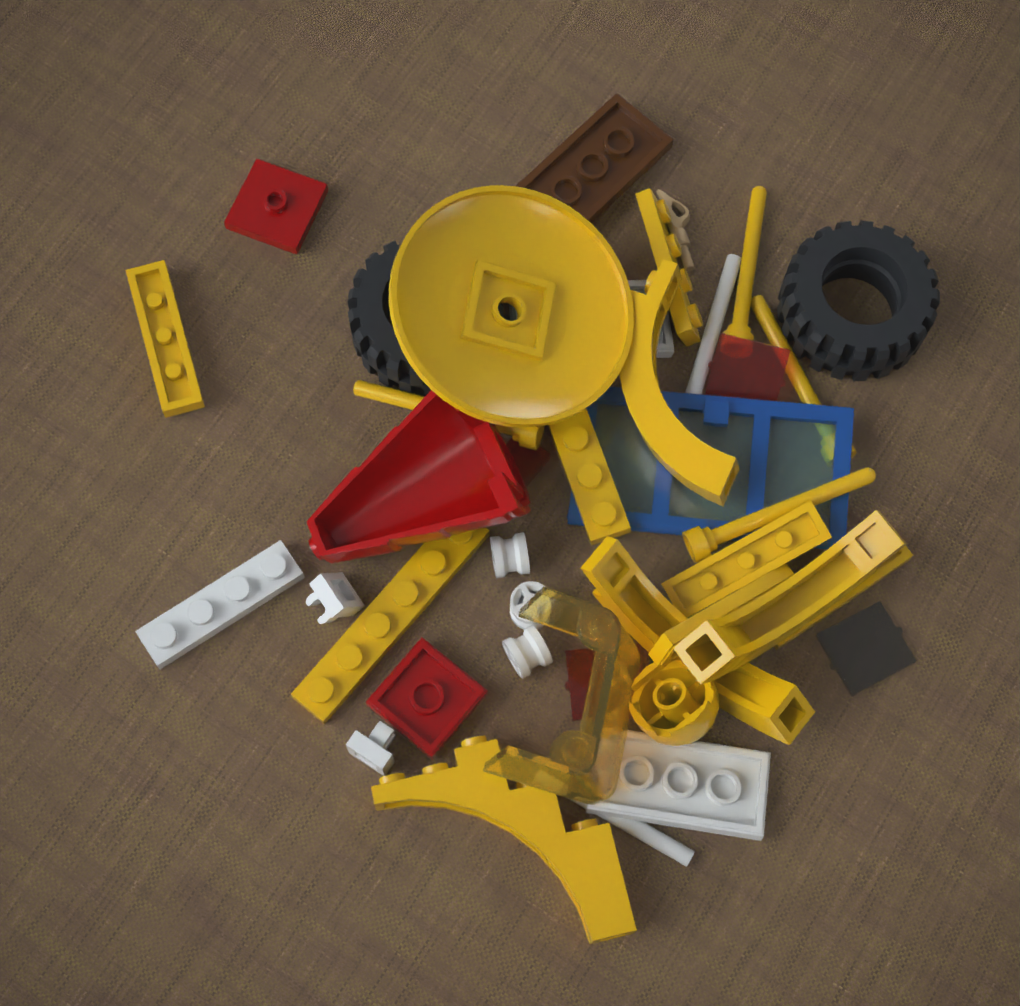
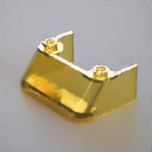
[483,586,641,805]

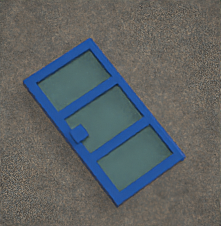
[566,387,854,550]

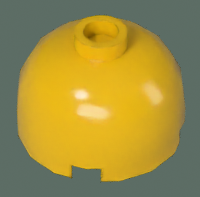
[629,659,719,746]

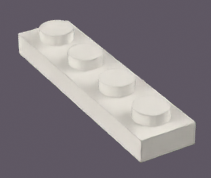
[135,540,305,670]

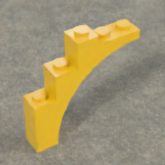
[371,736,637,945]

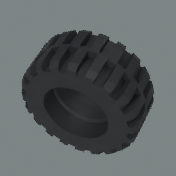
[777,220,940,382]
[348,241,504,396]

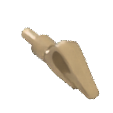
[656,189,695,272]

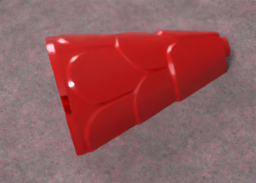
[306,390,531,564]

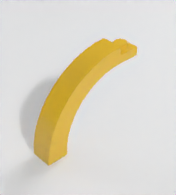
[619,258,739,507]
[673,510,907,684]
[580,536,815,745]

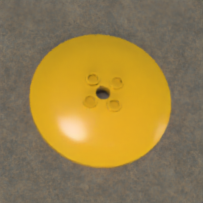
[389,185,634,428]

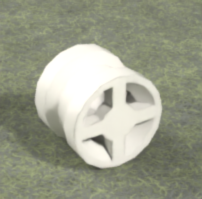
[490,532,530,578]
[509,581,553,630]
[502,625,553,679]

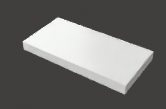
[586,725,771,841]

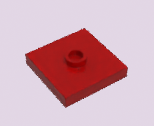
[224,158,329,255]
[366,637,488,760]

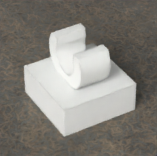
[305,572,365,624]
[346,721,396,776]

